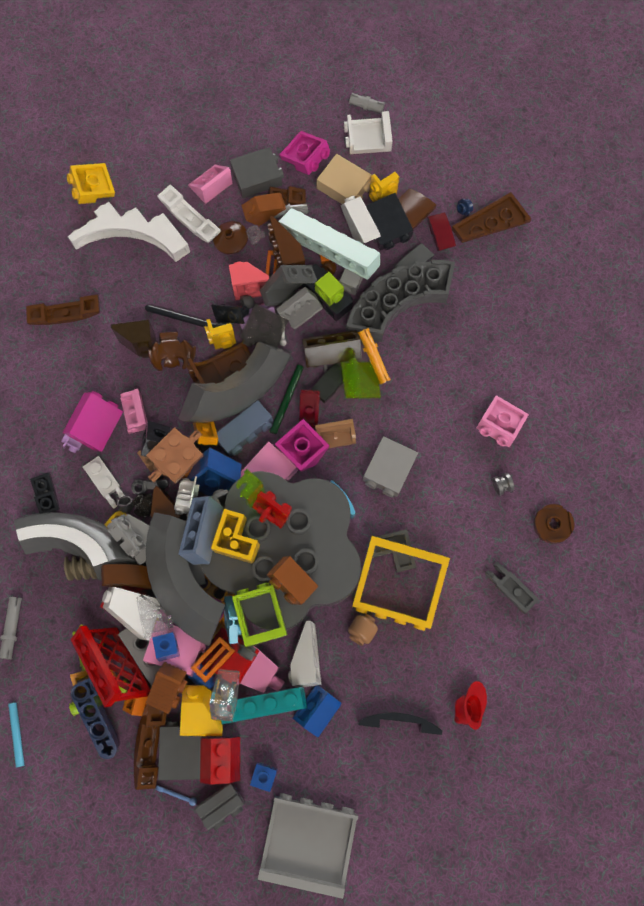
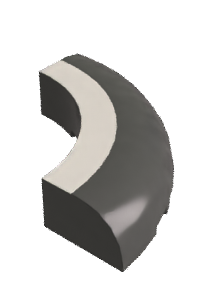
[14,513,138,580]

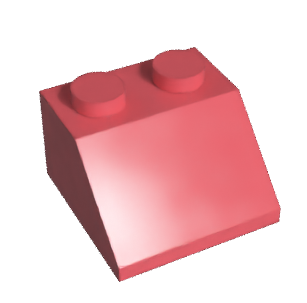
[229,262,269,301]

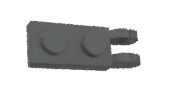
[485,562,539,614]

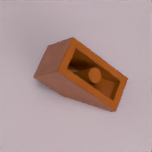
[241,192,286,226]

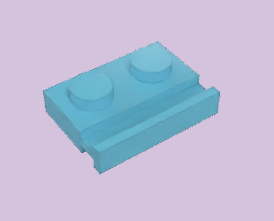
[224,596,241,644]

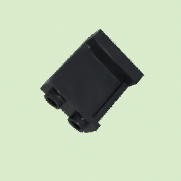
[366,193,414,251]

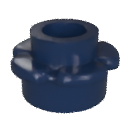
[457,198,473,216]

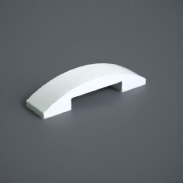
[157,185,221,243]

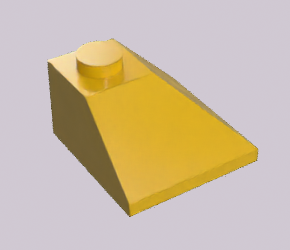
[180,685,223,736]

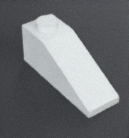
[288,621,321,688]

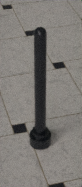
[145,304,229,328]

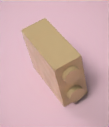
[317,154,372,204]

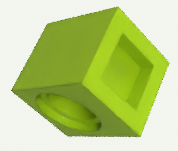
[315,272,344,306]

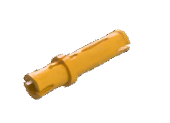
[357,328,391,384]

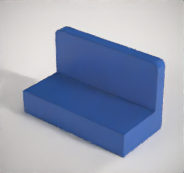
[292,685,341,737]

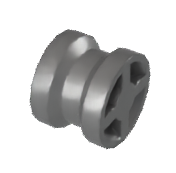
[492,473,514,496]

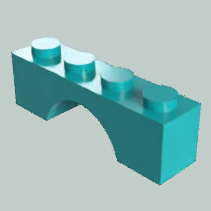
[219,687,307,724]

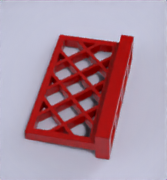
[71,626,150,707]

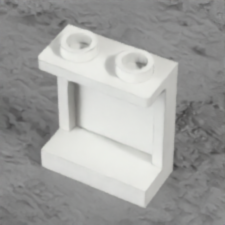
[344,111,392,154]

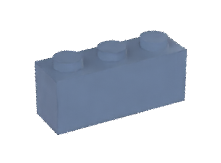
[217,400,273,457]
[178,496,223,565]

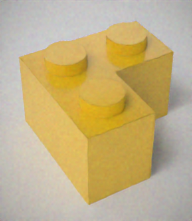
[211,509,260,564]

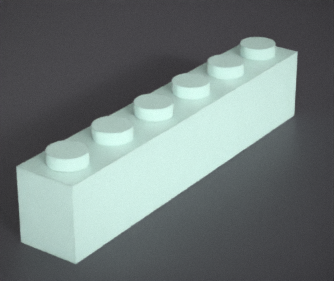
[278,208,380,280]

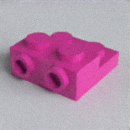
[279,131,330,175]

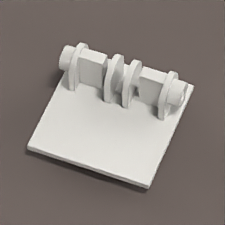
[174,476,199,522]

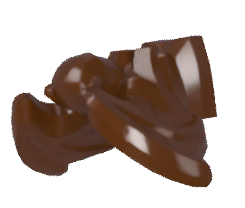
[148,332,196,371]

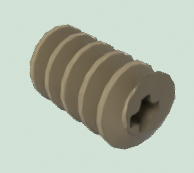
[64,555,98,581]

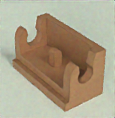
[315,419,356,449]

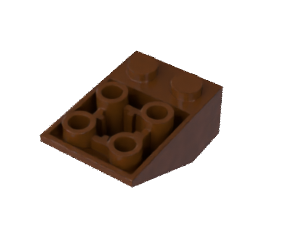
[267,216,305,269]

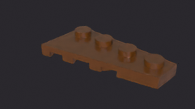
[452,192,531,243]

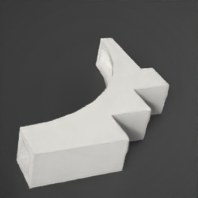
[68,202,190,262]

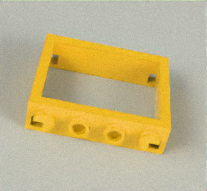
[352,536,450,631]

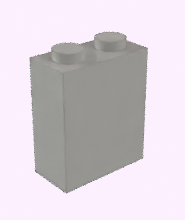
[363,436,418,497]

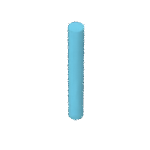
[8,703,25,767]

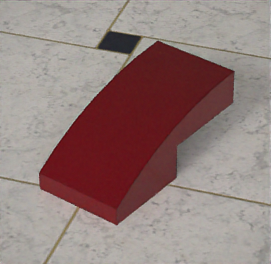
[427,212,456,251]

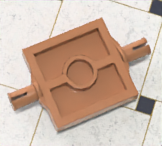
[146,427,204,484]

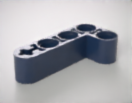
[70,675,120,759]

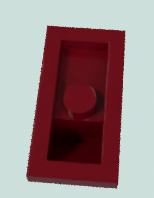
[299,390,320,428]

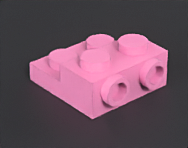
[476,396,529,447]

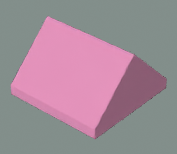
[188,165,233,204]

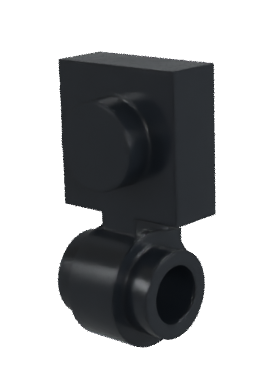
[131,476,170,495]

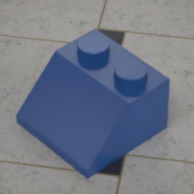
[187,448,242,497]

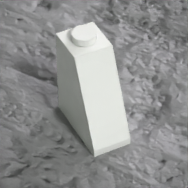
[341,196,381,244]
[102,587,160,641]

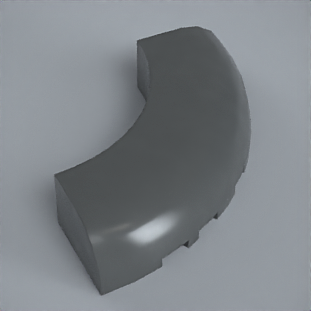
[178,342,292,423]

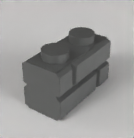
[194,783,245,830]

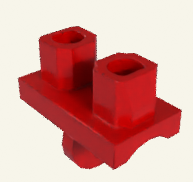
[252,491,292,529]

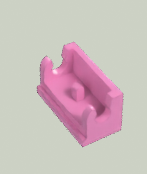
[120,389,147,434]

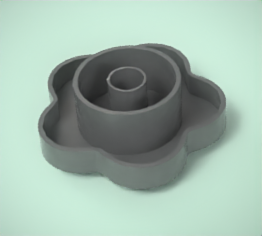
[201,471,361,631]

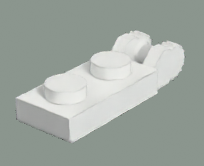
[83,456,125,509]

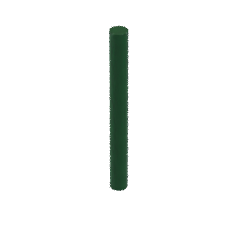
[270,365,304,435]

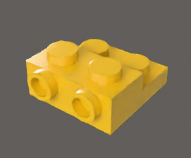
[67,163,115,204]

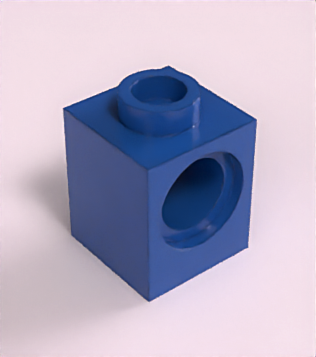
[152,632,180,662]
[250,762,278,792]

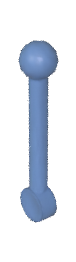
[155,785,197,806]

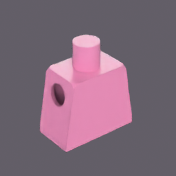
[240,646,285,693]

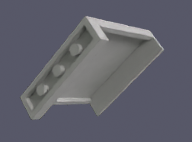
[258,793,358,899]

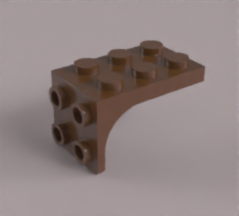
[186,342,251,384]

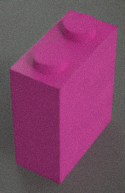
[62,391,123,452]

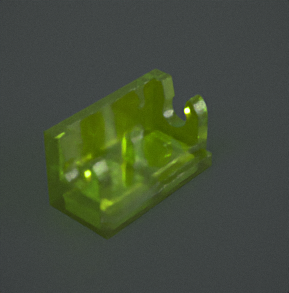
[236,469,265,509]

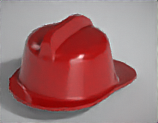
[454,681,487,730]

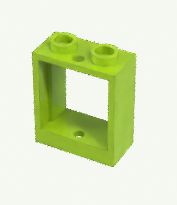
[232,583,288,647]

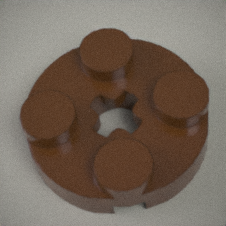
[534,504,575,544]

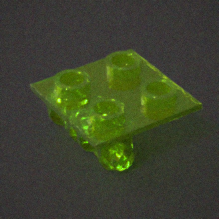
[341,358,381,398]

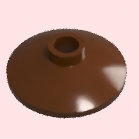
[213,221,248,254]

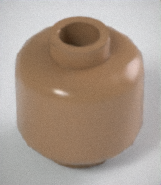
[348,614,378,646]

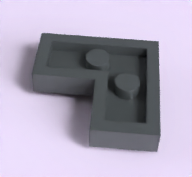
[369,529,417,573]

